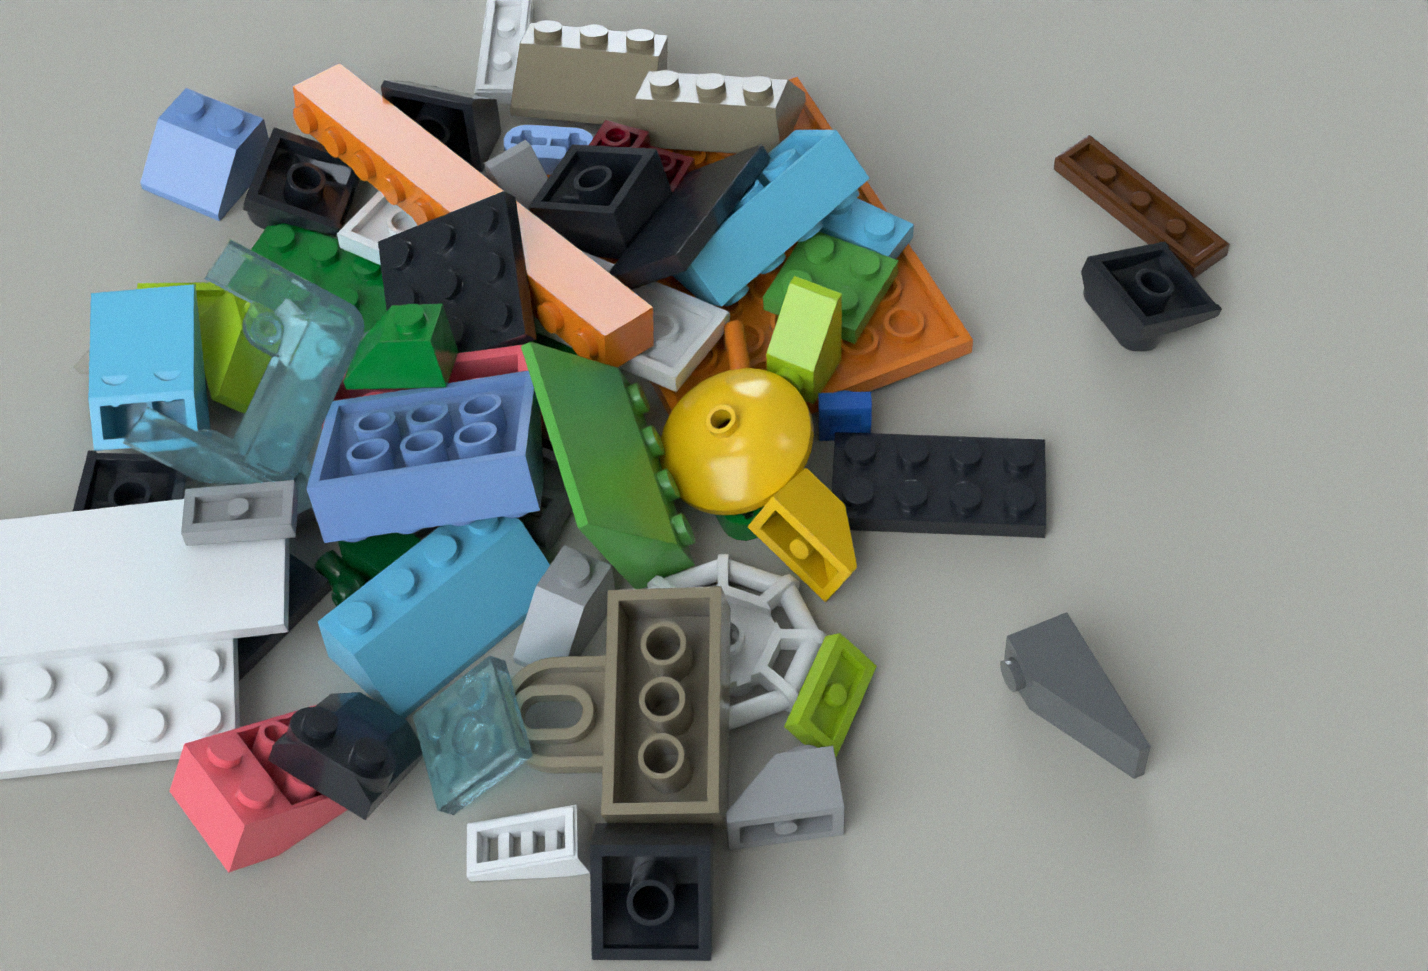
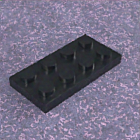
[832,432,1046,538]

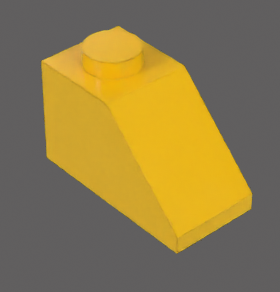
[748,468,857,602]

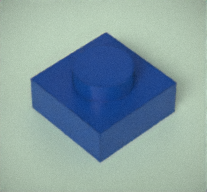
[818,390,872,441]

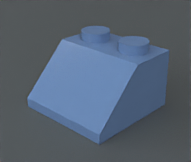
[140,88,269,221]

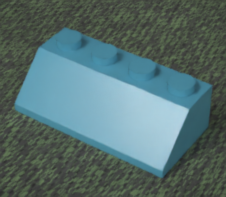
[673,130,870,306]
[317,516,550,719]

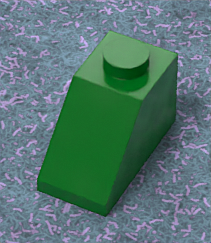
[343,304,458,390]

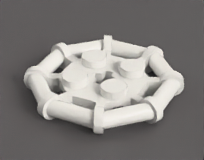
[647,554,827,731]

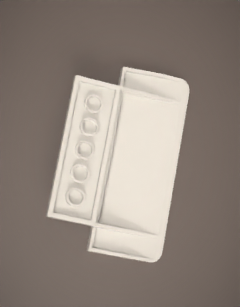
[0,499,290,780]

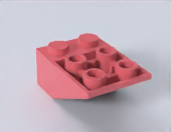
[169,705,348,873]

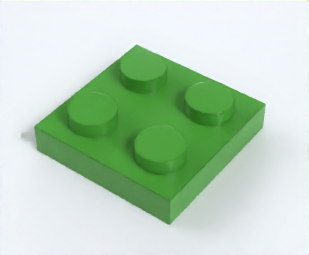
[763,231,899,344]

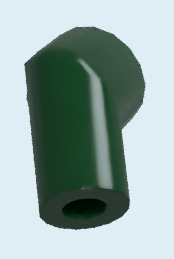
[315,550,367,607]

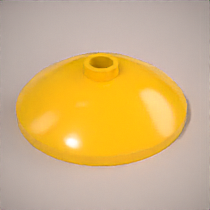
[659,368,814,515]

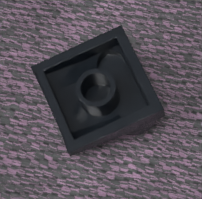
[243,127,360,235]
[1081,241,1222,351]
[72,450,194,512]
[268,692,425,820]

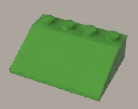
[521,342,695,589]

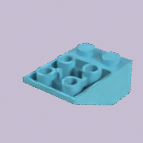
[88,284,211,451]

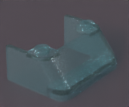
[123,239,364,485]

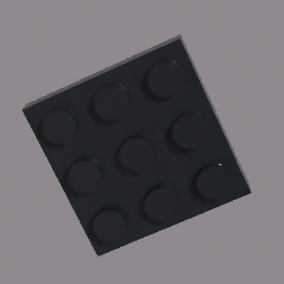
[378,191,537,353]

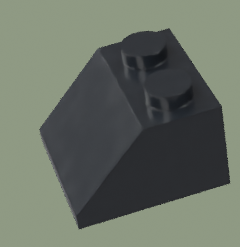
[381,80,502,172]
[528,144,673,259]
[590,823,714,961]

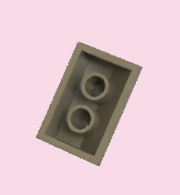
[510,20,668,128]
[635,70,806,153]

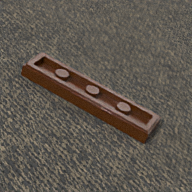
[1054,135,1229,278]

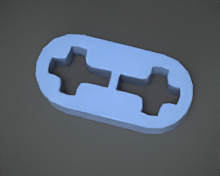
[504,125,593,175]

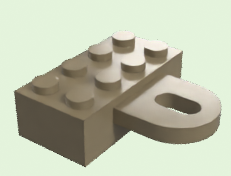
[498,586,731,830]

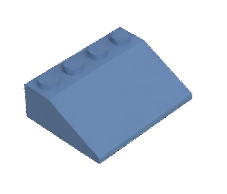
[306,371,544,543]

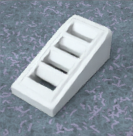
[467,804,591,882]

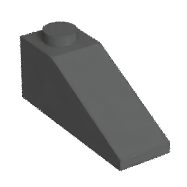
[1000,612,1151,779]

